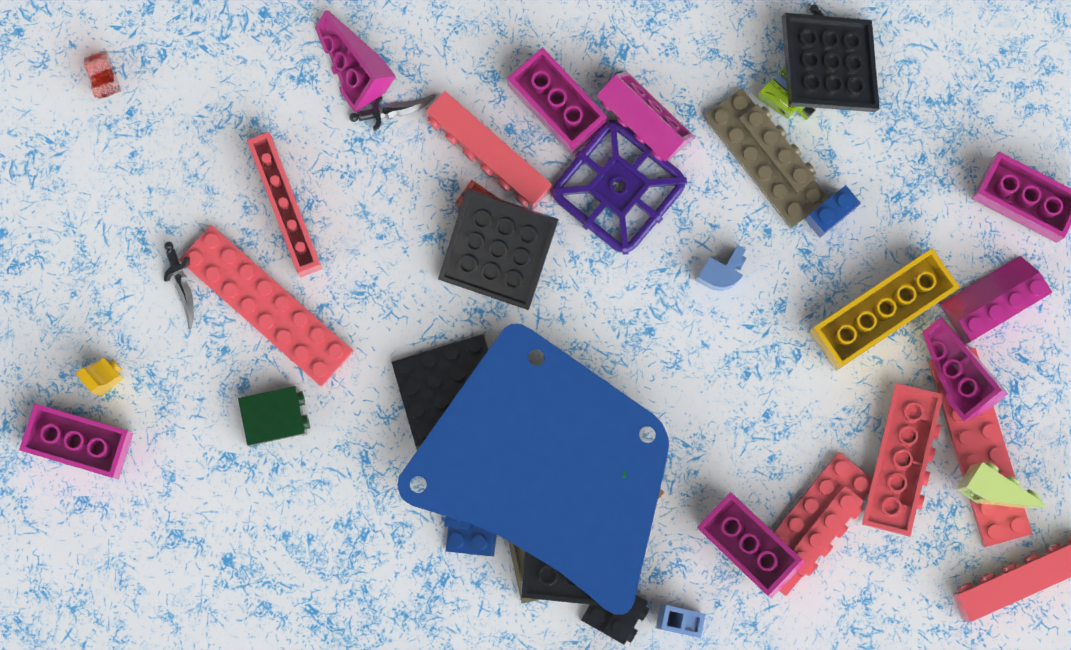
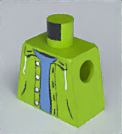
[757,67,816,120]

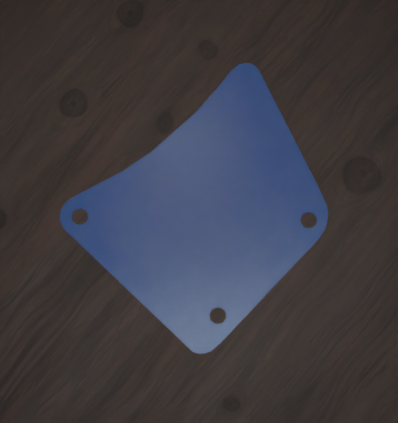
[397,324,669,614]

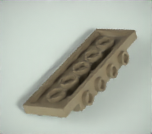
[704,88,829,229]

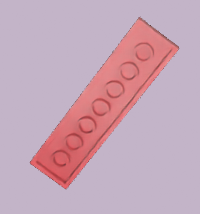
[179,225,354,387]
[928,348,1032,547]

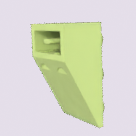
[956,462,1046,509]

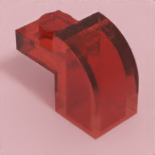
[84,50,121,99]

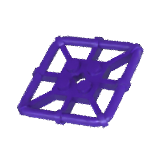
[550,120,687,255]

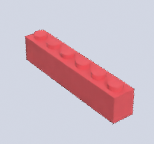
[426,91,552,210]
[247,132,323,278]
[953,537,1071,622]

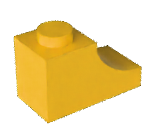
[75,357,124,397]

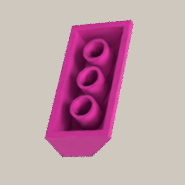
[597,72,695,162]
[939,256,1053,344]

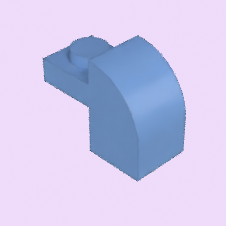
[696,245,746,291]
[655,604,706,638]

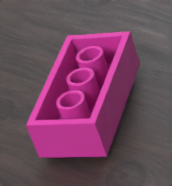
[507,47,607,154]
[971,152,1071,243]
[19,403,134,480]
[697,492,806,598]

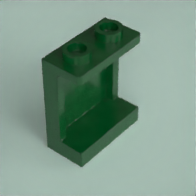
[238,386,310,447]

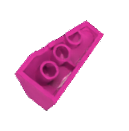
[315,10,396,112]
[922,317,1008,422]

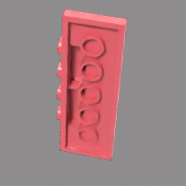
[862,383,944,537]
[774,452,872,596]

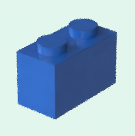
[805,185,861,238]

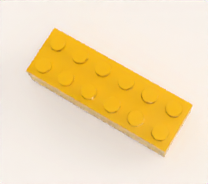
[809,248,960,371]

